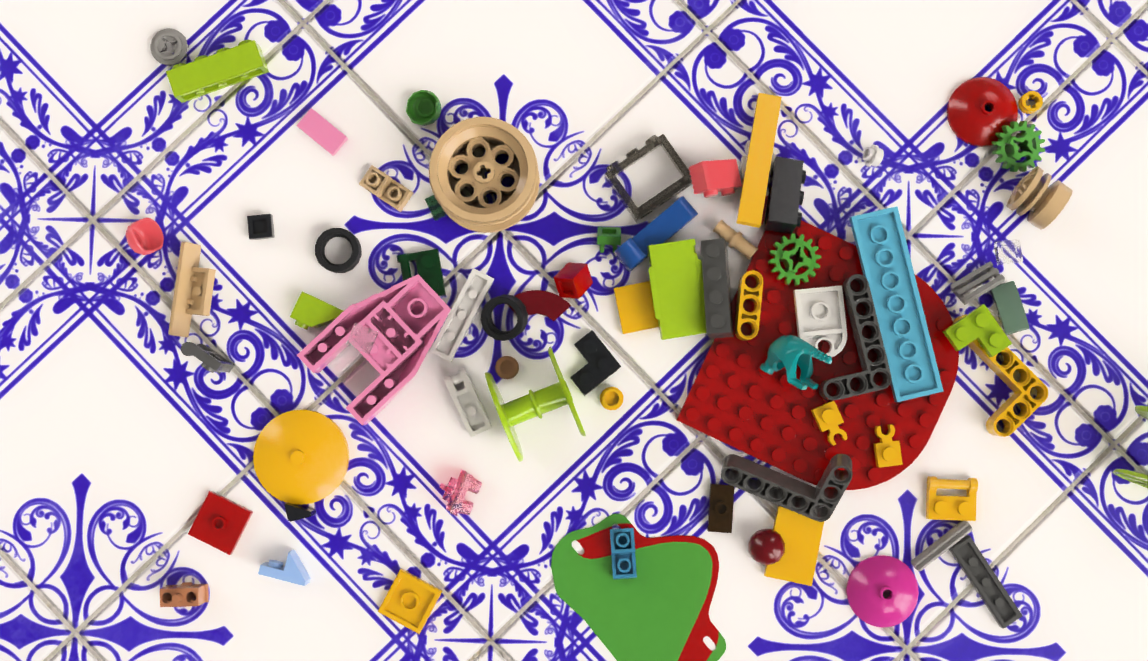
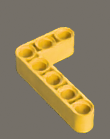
[953,314,1049,437]

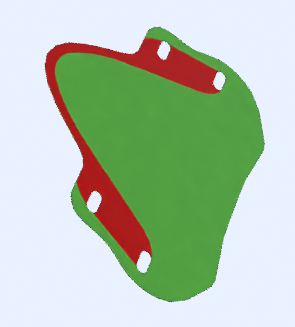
[551,514,726,661]

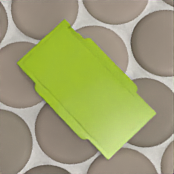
[647,239,707,340]

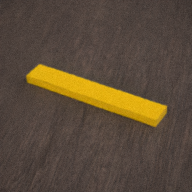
[736,93,782,228]

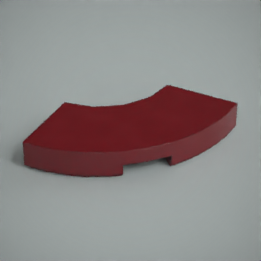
[507,290,571,321]

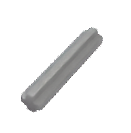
[911,521,973,571]

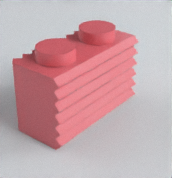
[688,159,742,198]

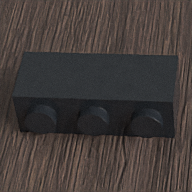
[764,157,806,234]

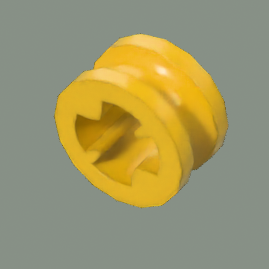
[1018,91,1043,114]

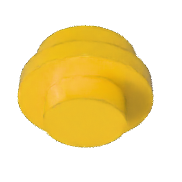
[600,387,623,410]

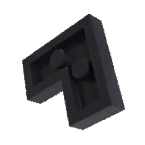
[570,330,621,396]

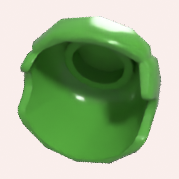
[406,90,441,126]

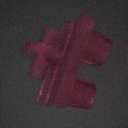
[439,469,482,516]

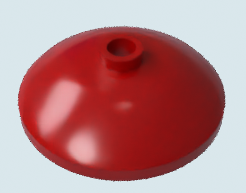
[947,77,1018,147]

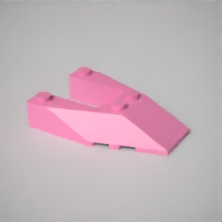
[297,274,451,425]

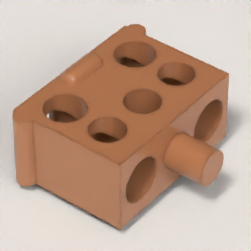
[160,582,209,607]

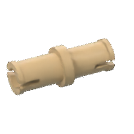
[713,220,758,260]

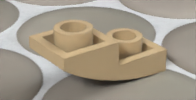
[359,165,414,212]

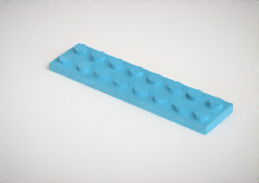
[849,206,944,402]

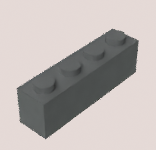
[701,238,734,339]

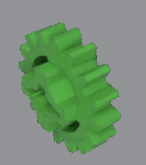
[992,121,1045,172]
[768,233,821,286]

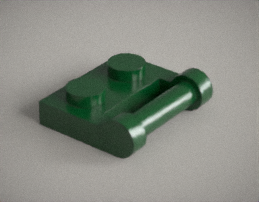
[396,249,446,297]

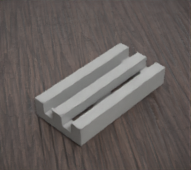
[950,261,1005,305]

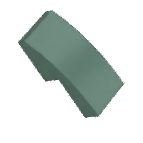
[990,281,1029,335]

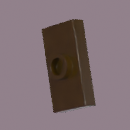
[707,483,734,533]

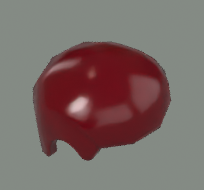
[748,529,785,565]

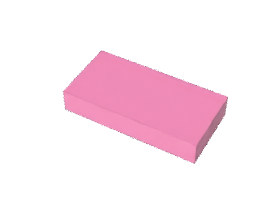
[296,108,348,156]

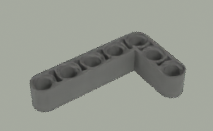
[819,274,892,400]
[721,454,852,522]

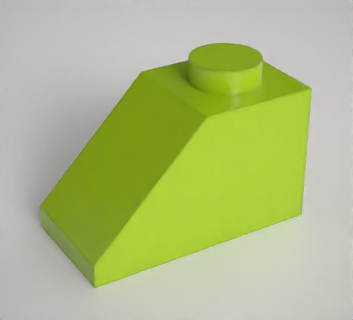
[290,291,343,330]

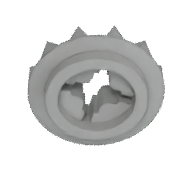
[150,28,189,66]

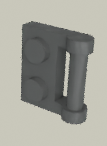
[181,342,235,374]

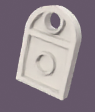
[793,285,847,357]

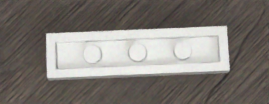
[429,268,495,362]

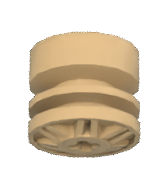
[1006,166,1073,230]

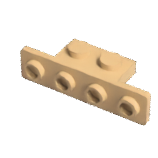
[168,242,216,337]

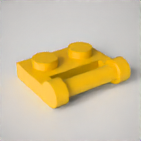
[926,476,978,521]

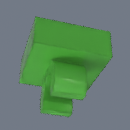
[597,227,621,253]

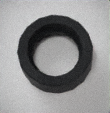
[315,228,362,273]
[480,294,528,341]

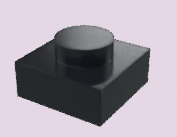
[247,214,275,240]

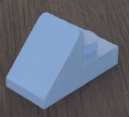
[258,549,311,586]

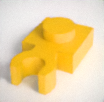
[811,400,847,446]
[873,424,903,468]

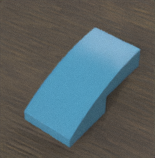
[610,528,637,580]

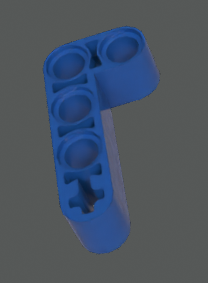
[614,196,698,272]

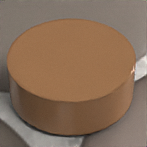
[495,356,519,379]

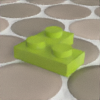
[942,304,1012,357]

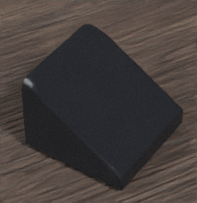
[284,503,316,522]

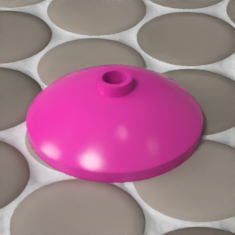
[846,555,919,627]

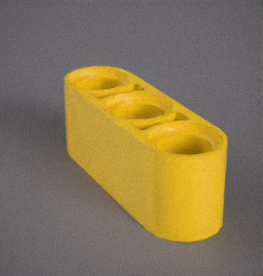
[734,270,763,341]

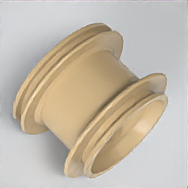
[429,117,540,233]

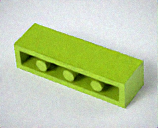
[166,40,269,103]

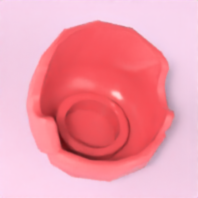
[126,218,164,255]

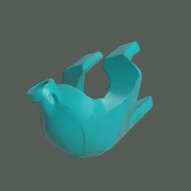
[760,335,832,390]

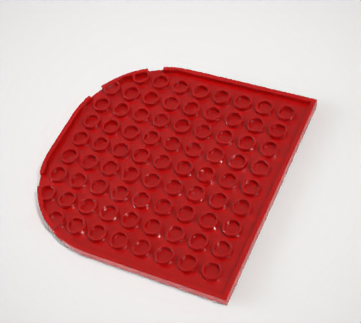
[676,220,959,490]

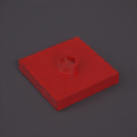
[188,491,253,555]

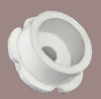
[863,144,884,167]

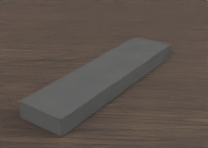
[949,535,1022,629]

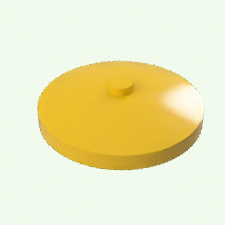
[253,410,349,505]

